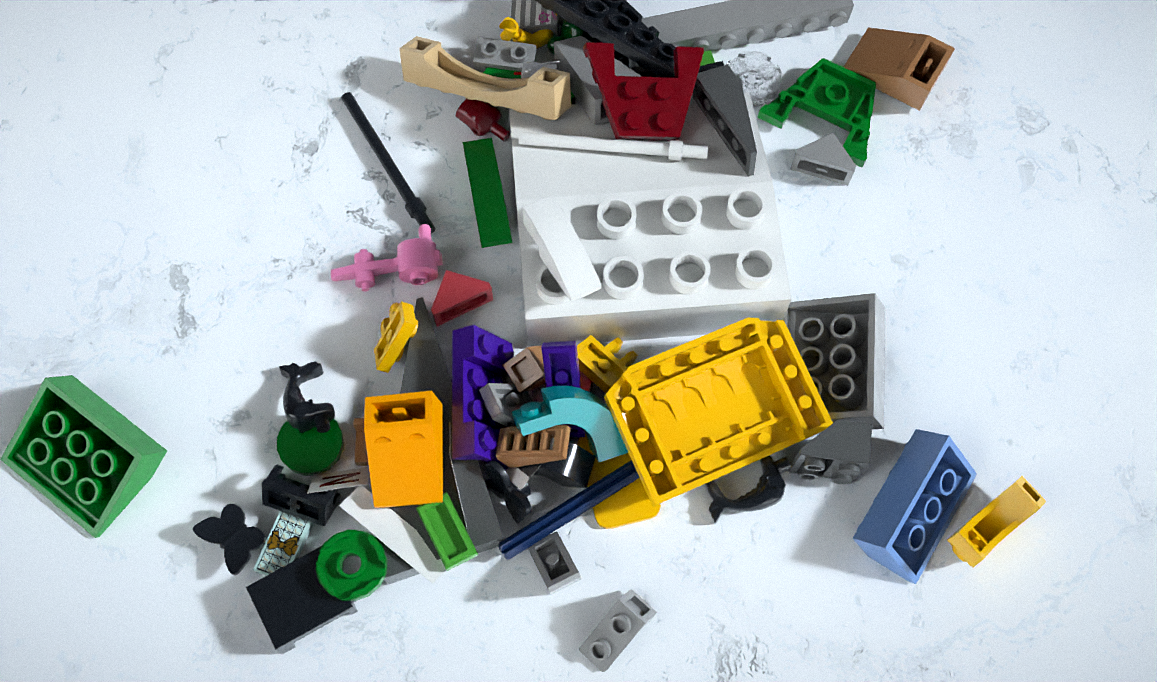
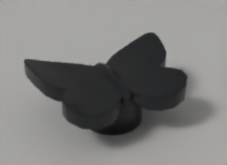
[485,460,531,524]
[192,504,266,576]

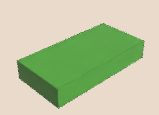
[416,492,478,571]

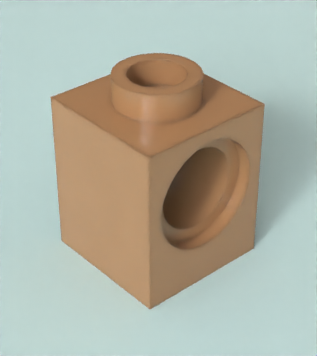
[503,345,546,393]

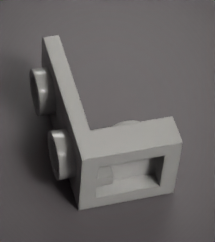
[473,37,536,73]
[579,589,657,672]

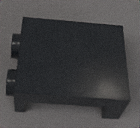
[246,546,358,654]

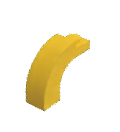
[947,476,1046,568]

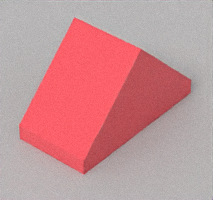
[431,270,493,327]

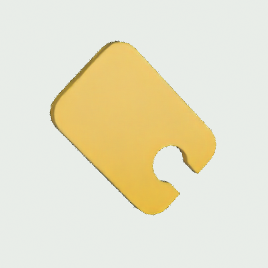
[577,436,661,529]

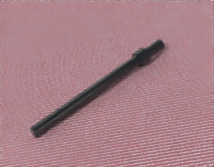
[341,92,436,234]

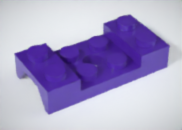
[452,324,514,470]

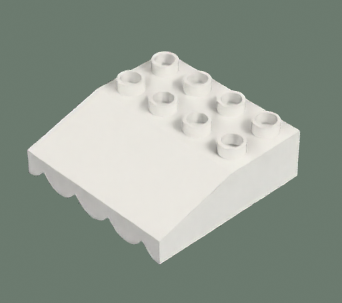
[509,92,792,347]

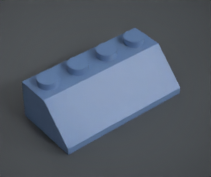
[853,429,977,584]

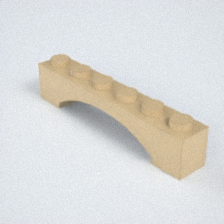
[399,36,571,120]

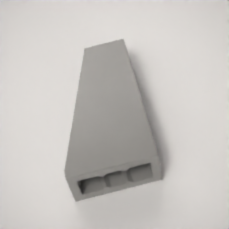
[554,36,642,125]

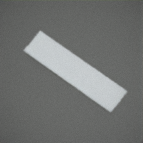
[339,485,446,584]

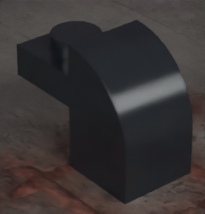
[524,440,596,488]

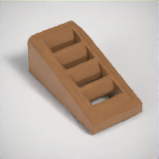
[496,425,571,468]

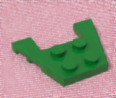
[758,58,876,168]

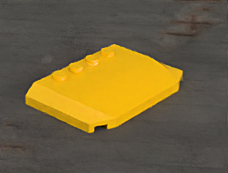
[604,317,833,507]

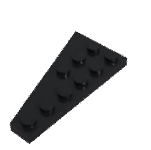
[535,0,676,78]

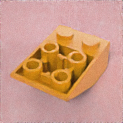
[364,391,443,508]

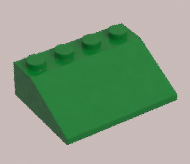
[0,375,167,538]

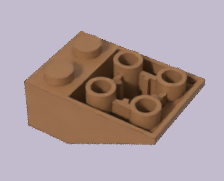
[843,27,955,111]

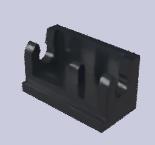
[261,464,341,527]

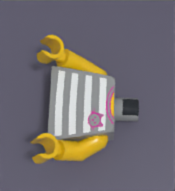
[499,0,565,49]

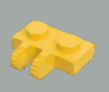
[374,301,418,373]
[577,335,638,393]

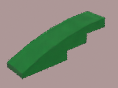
[462,137,512,248]

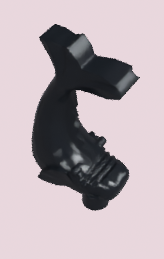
[279,361,335,433]
[707,455,792,524]

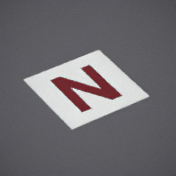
[307,467,370,494]

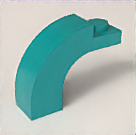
[512,386,628,462]

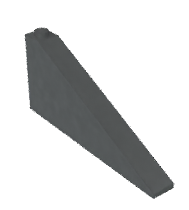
[375,297,504,585]

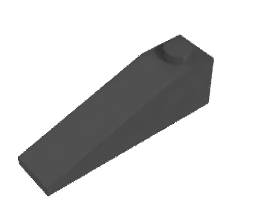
[693,64,757,176]

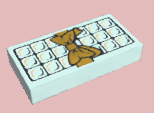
[253,511,314,576]

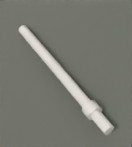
[519,132,708,160]

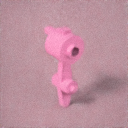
[331,224,443,292]

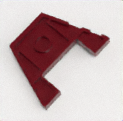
[583,42,704,141]

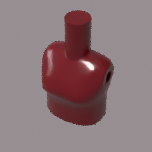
[455,99,511,142]

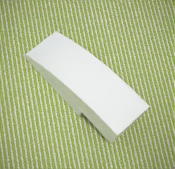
[522,195,601,302]

